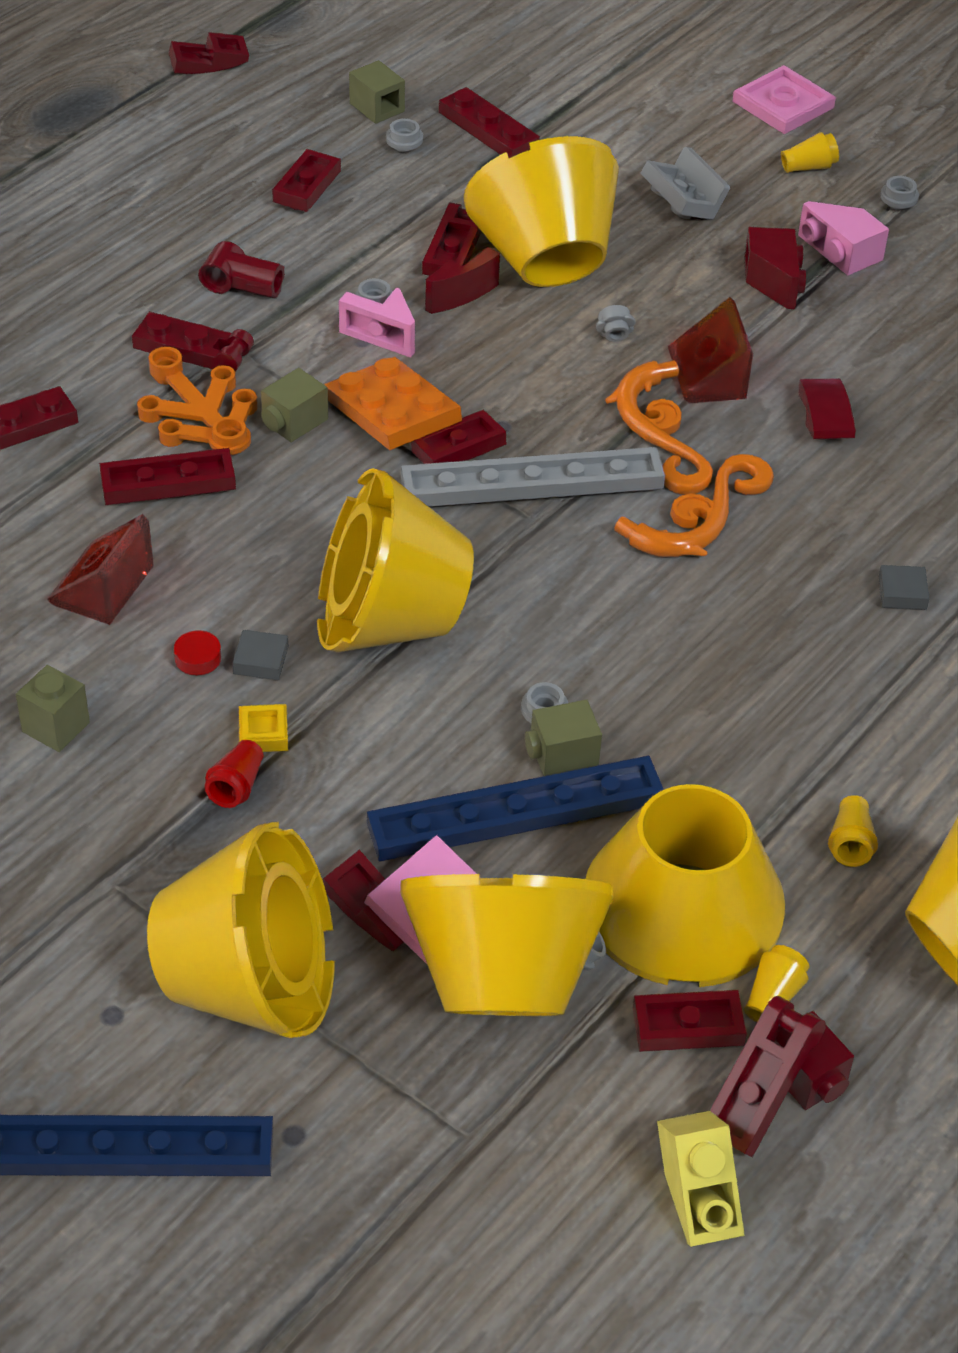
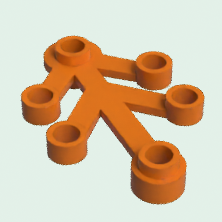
[137,347,258,455]

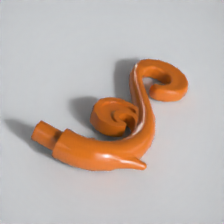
[605,360,713,495]
[614,454,774,557]

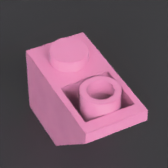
[798,201,889,276]

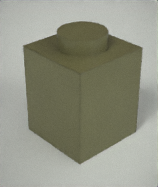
[349,60,405,124]
[261,367,328,443]
[16,664,90,752]
[525,699,602,776]

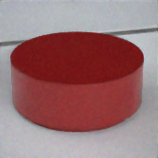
[174,630,221,676]

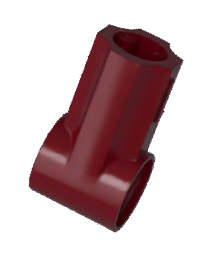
[198,241,285,299]

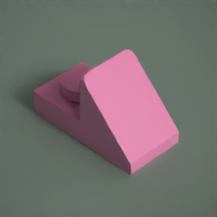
[339,288,415,358]

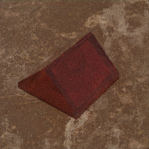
[668,297,753,404]
[47,514,154,625]

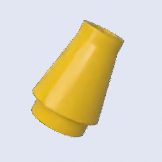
[781,132,839,173]
[828,795,878,867]
[744,945,810,1022]

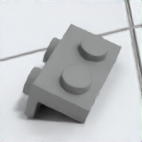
[641,147,730,220]

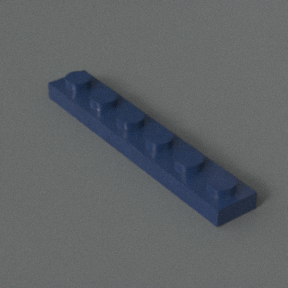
[367,755,664,862]
[0,1115,274,1176]

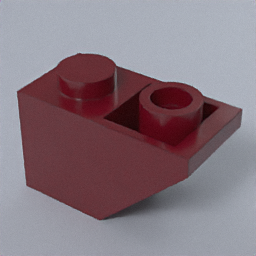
[744,227,806,309]

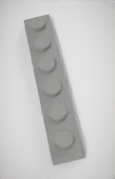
[401,447,665,506]

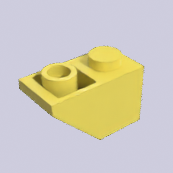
[657,1111,745,1247]

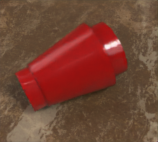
[205,740,264,808]

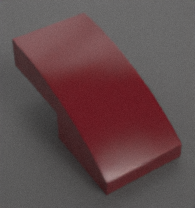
[169,32,249,74]
[425,247,500,314]
[799,378,856,439]
[322,849,404,951]

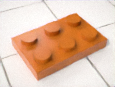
[324,356,462,451]

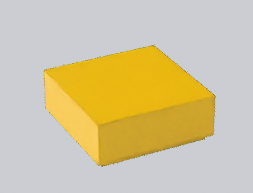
[239,704,288,752]

